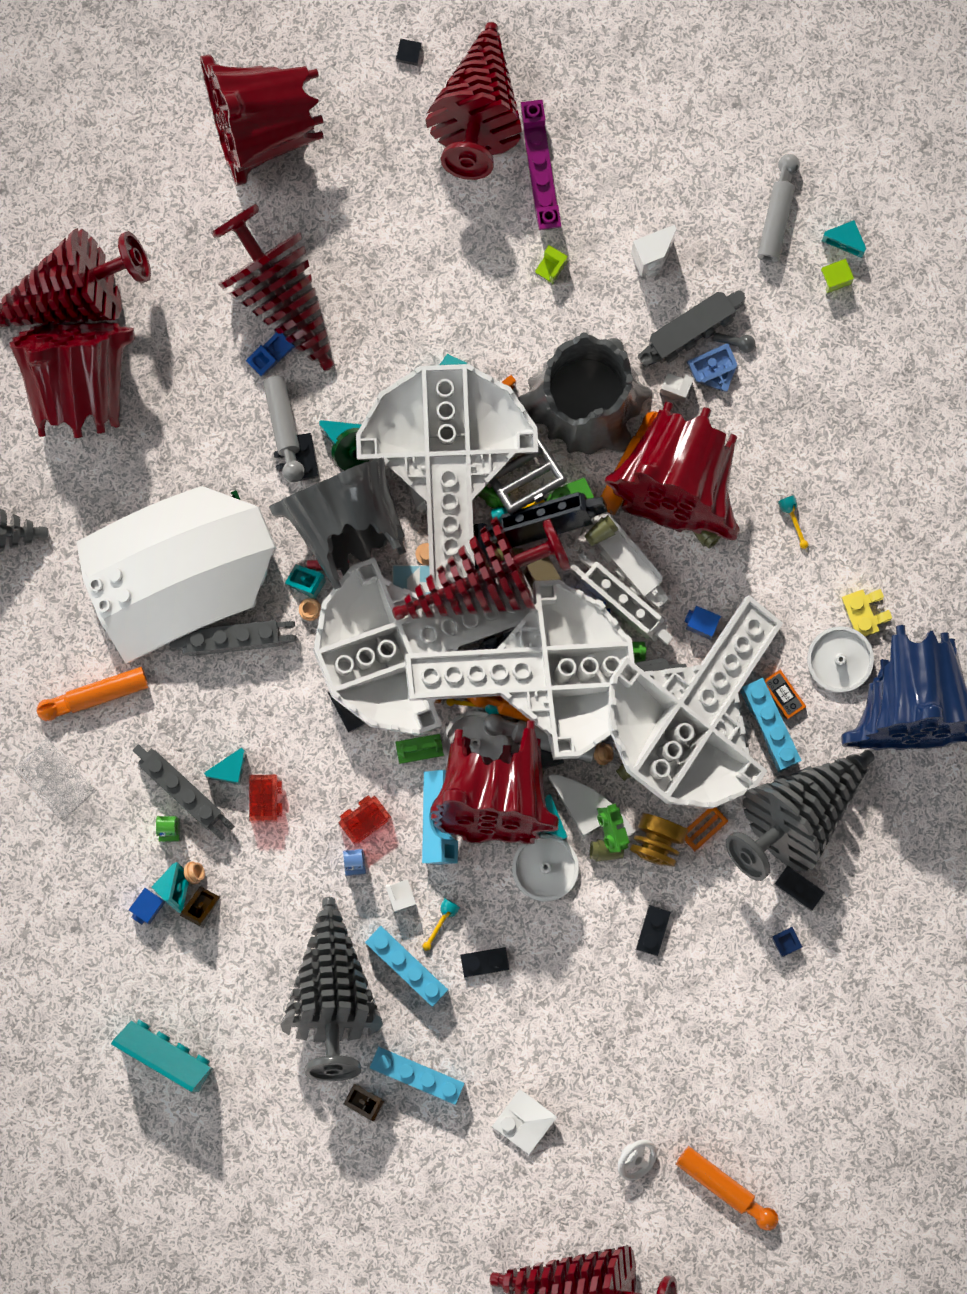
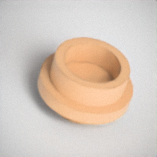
[415,543,429,565]
[299,598,321,621]
[593,742,614,765]
[184,861,205,885]

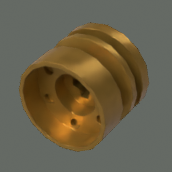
[629,813,688,867]

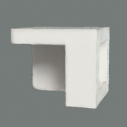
[660,373,694,403]
[385,880,417,913]

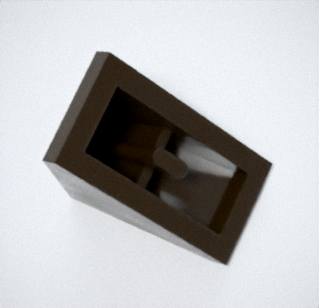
[180,886,220,928]
[343,1084,386,1122]

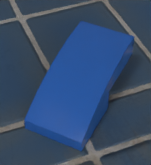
[246,332,296,377]

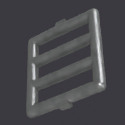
[489,435,567,514]

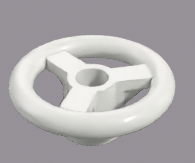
[618,1140,657,1181]

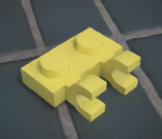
[841,589,892,637]

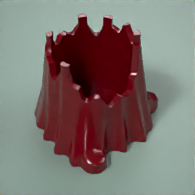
[200,54,324,186]
[9,321,135,438]
[604,402,740,540]
[431,720,559,844]

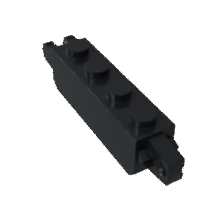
[487,492,607,548]

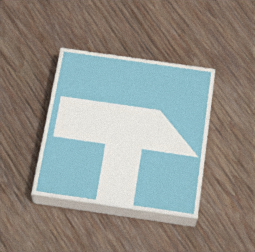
[392,565,430,595]

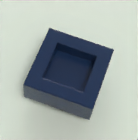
[771,927,803,958]

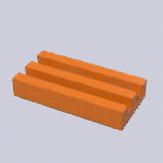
[685,807,728,852]

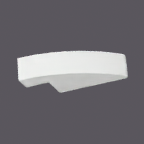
[548,774,635,837]

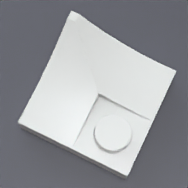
[492,1089,557,1154]

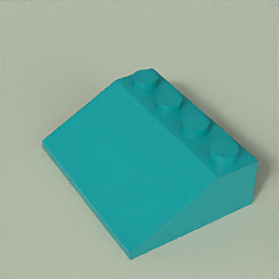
[111,1019,213,1092]

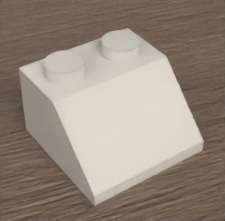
[631,225,676,278]

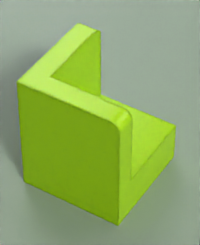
[535,245,568,284]
[821,259,854,293]

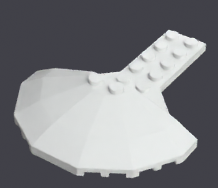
[356,364,538,593]
[313,558,533,736]
[404,580,635,760]
[608,595,783,809]

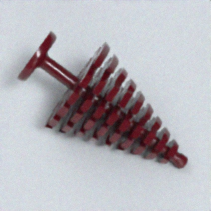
[425,22,522,180]
[211,204,334,371]
[0,228,151,327]
[392,517,571,620]
[489,1245,678,1294]

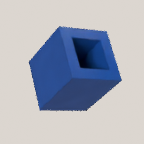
[684,606,721,640]
[129,888,165,925]

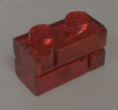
[249,774,283,823]
[338,795,392,846]

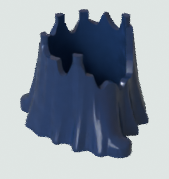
[841,625,967,750]

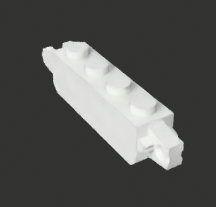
[585,514,669,609]
[570,553,673,646]

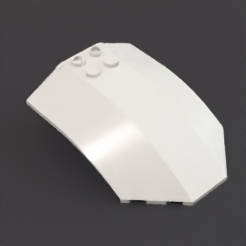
[77,486,276,664]

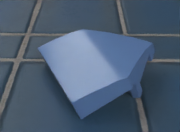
[687,343,737,392]

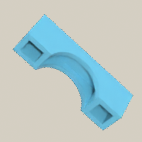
[740,678,802,773]
[422,770,458,865]
[365,926,448,1007]
[370,1046,465,1105]

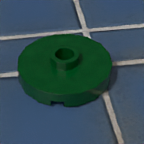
[331,428,370,471]

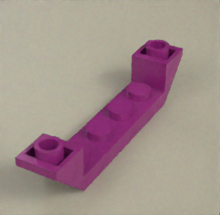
[521,99,561,230]

